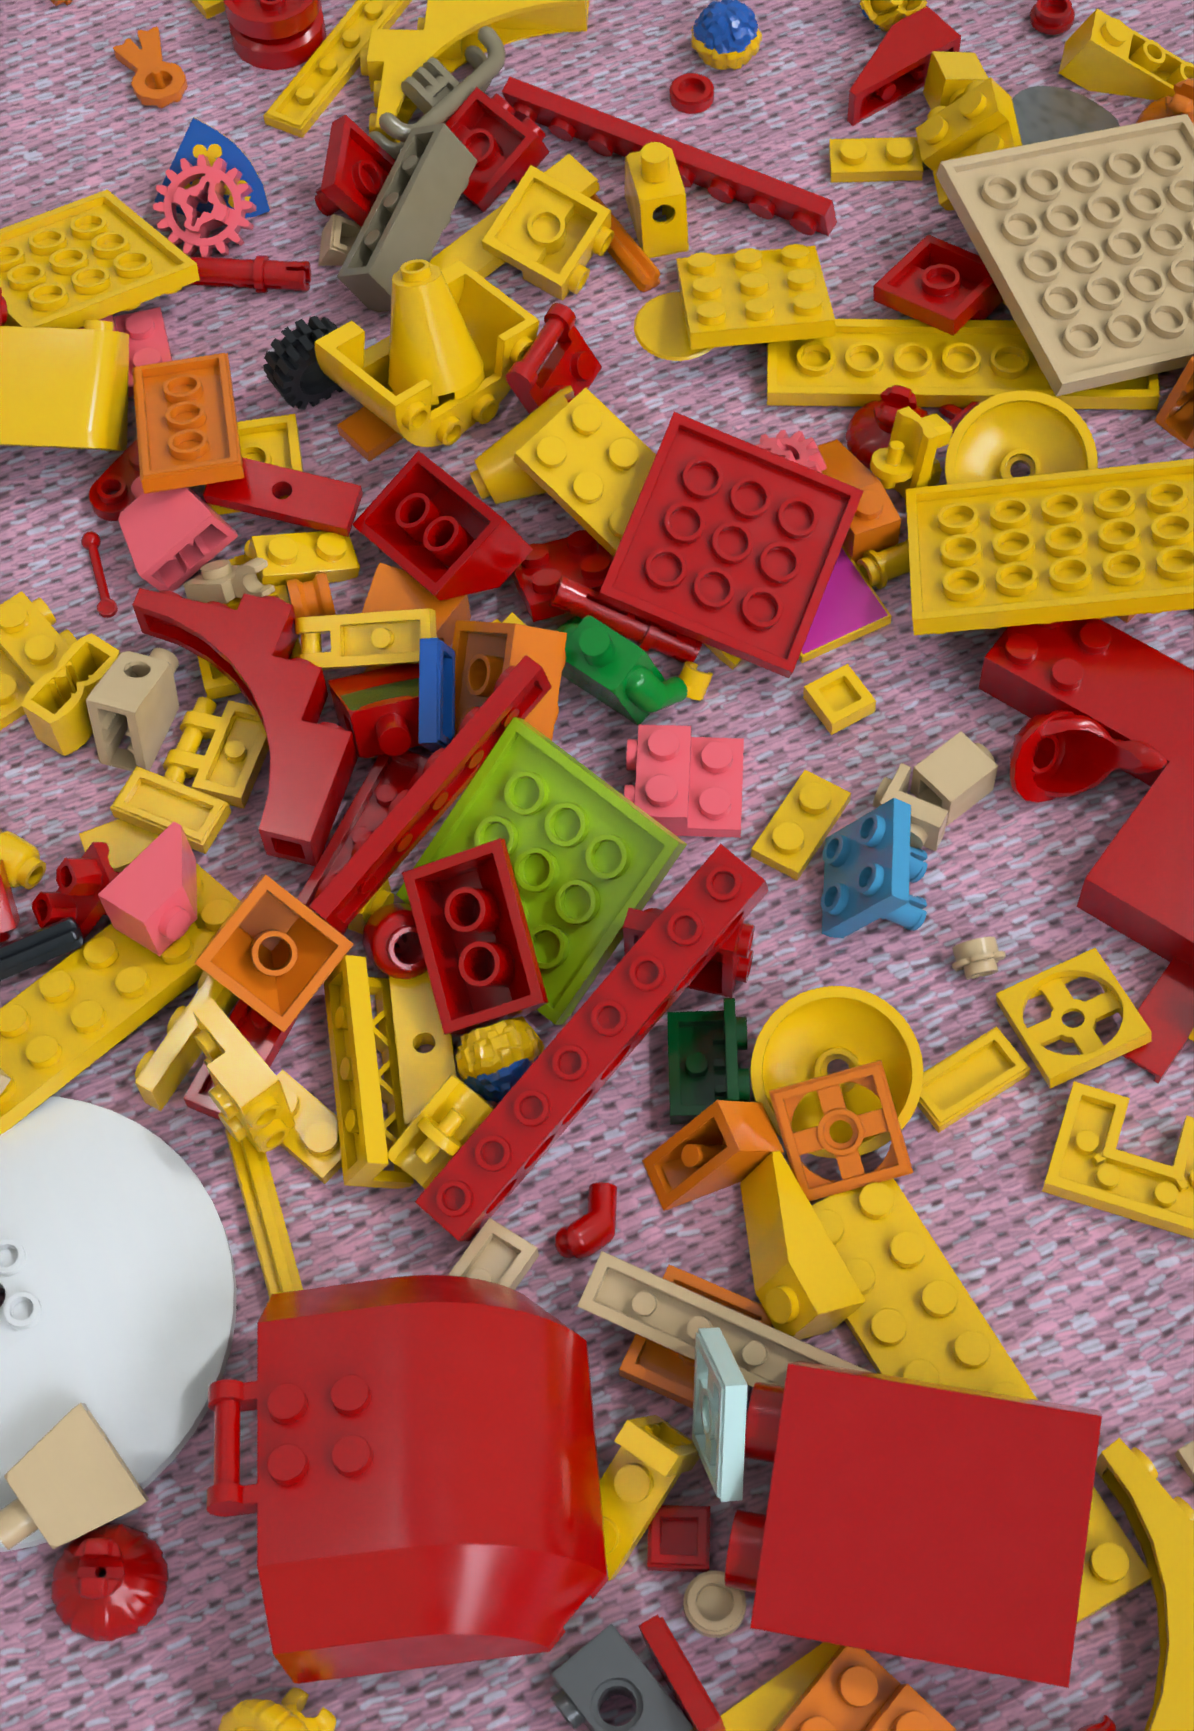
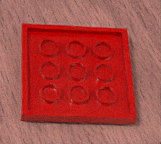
[597,412,864,678]

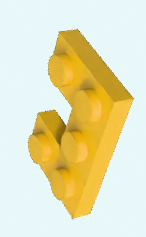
[1042,1081,1194,1239]

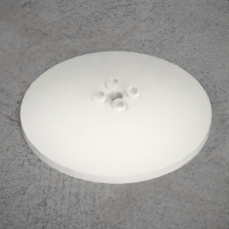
[0,1096,237,1552]

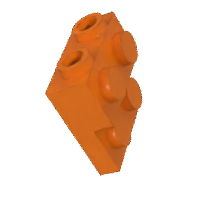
[773,1645,956,1731]

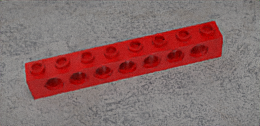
[415,844,769,1241]

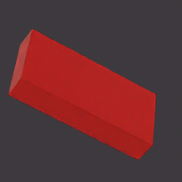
[638,1614,726,1731]

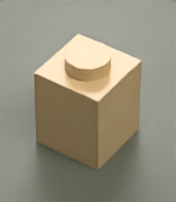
[910,731,998,826]

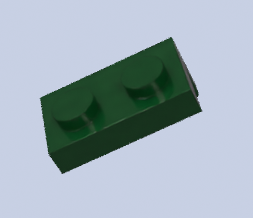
[667,998,750,1125]

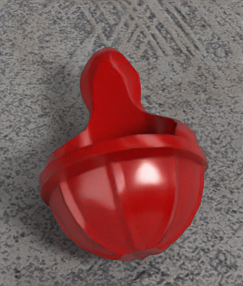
[1009,710,1167,803]

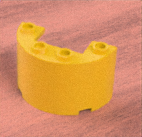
[314,260,540,447]

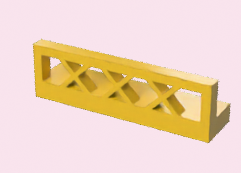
[324,955,414,1189]

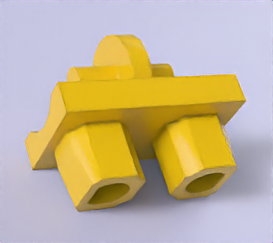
[870,406,953,505]
[387,1073,494,1189]

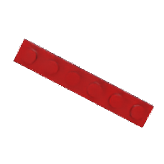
[309,655,552,933]

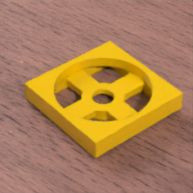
[996,948,1152,1089]

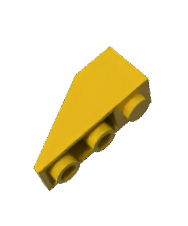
[1059,9,1194,101]

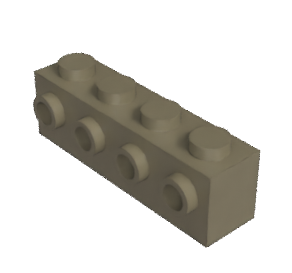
[337,123,478,312]

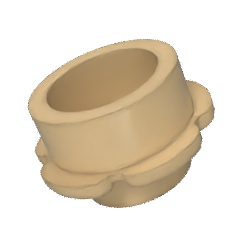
[952,936,1006,980]

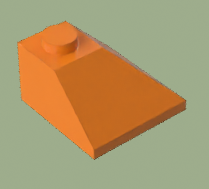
[194,874,354,1032]

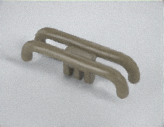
[368,26,506,161]

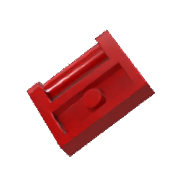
[505,303,602,415]

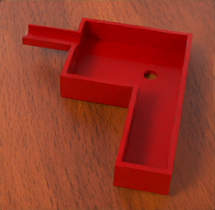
[978,618,1194,1084]

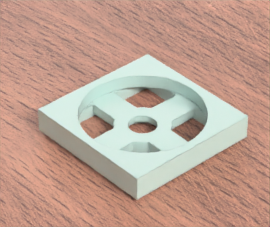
[692,1327,747,1502]

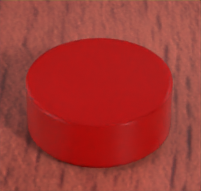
[670,73,714,114]

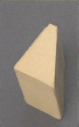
[318,213,362,266]

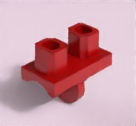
[32,842,120,939]

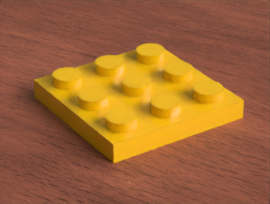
[676,244,835,350]

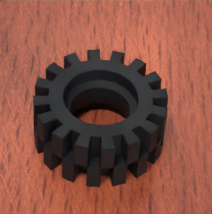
[263,316,344,410]

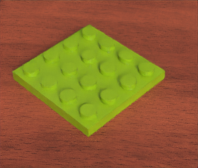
[396,717,687,1025]

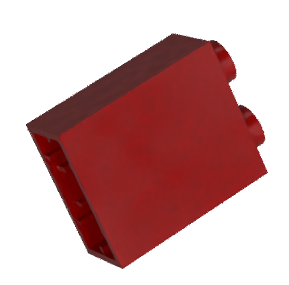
[725,1361,1102,1688]

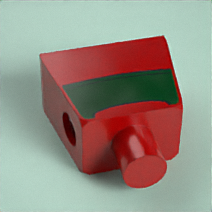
[328,664,420,758]

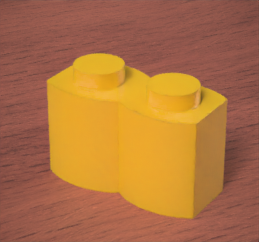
[22,633,120,756]

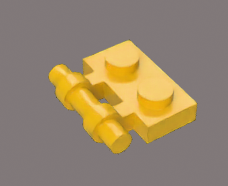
[163,697,269,809]

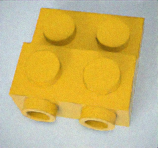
[915,77,1022,211]
[481,165,614,301]
[0,591,77,730]
[192,998,296,1153]

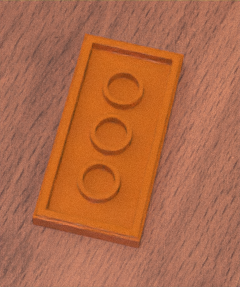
[132,353,244,494]

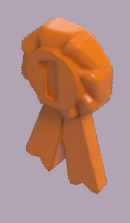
[113,26,188,108]

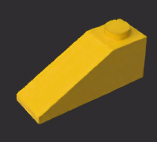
[740,1150,866,1340]

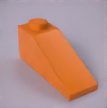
[817,439,901,564]

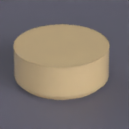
[684,1571,746,1638]

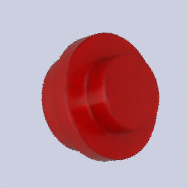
[1030,0,1075,35]

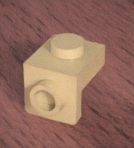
[873,763,949,851]

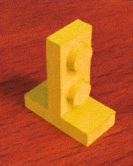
[600,1415,700,1580]

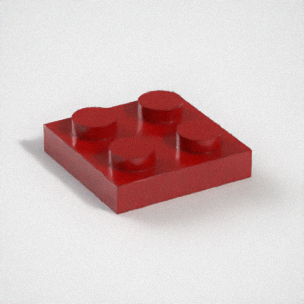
[511,530,614,622]

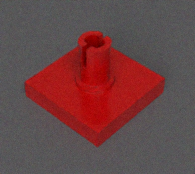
[315,115,395,227]

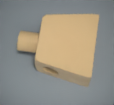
[86,648,179,772]
[0,1403,149,1550]

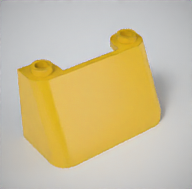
[0,320,129,451]

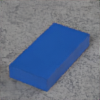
[419,638,455,753]

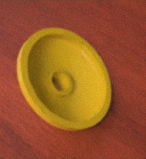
[945,390,1098,484]
[751,986,924,1158]

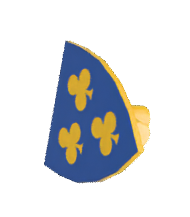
[154,117,270,218]

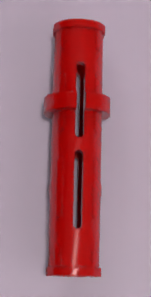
[189,255,311,293]
[549,575,702,663]

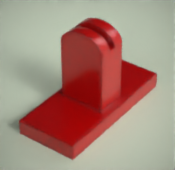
[939,401,979,436]

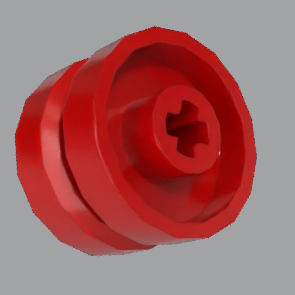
[223,0,327,70]

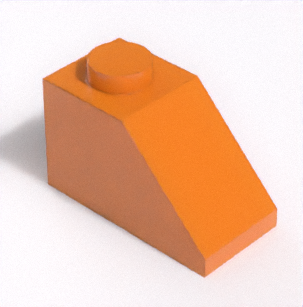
[642,1100,784,1210]

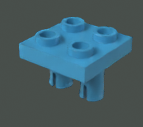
[821,798,928,938]

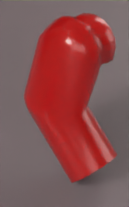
[555,1182,617,1259]

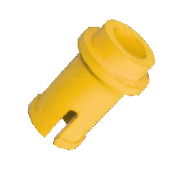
[856,539,910,589]

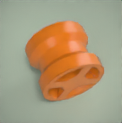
[286,572,336,618]

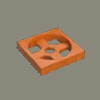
[769,1060,913,1201]

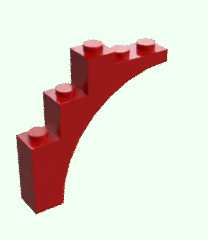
[132,588,358,866]

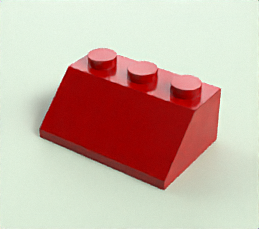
[352,450,533,601]
[402,838,548,1035]

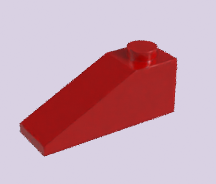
[847,6,961,126]

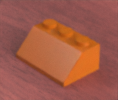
[452,620,567,741]

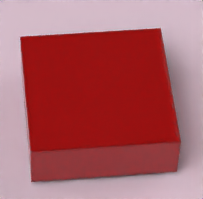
[647,1505,711,1572]

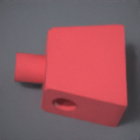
[118,476,238,591]

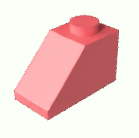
[98,822,197,956]

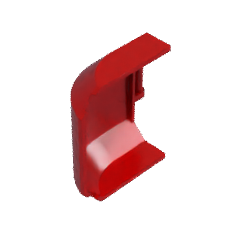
[207,1275,608,1684]

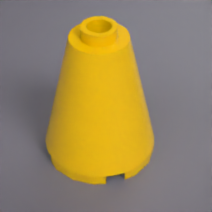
[388,259,484,405]
[470,385,575,504]

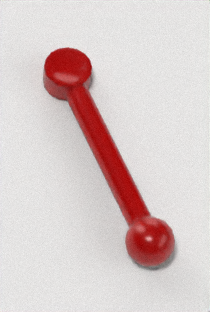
[81,531,118,618]

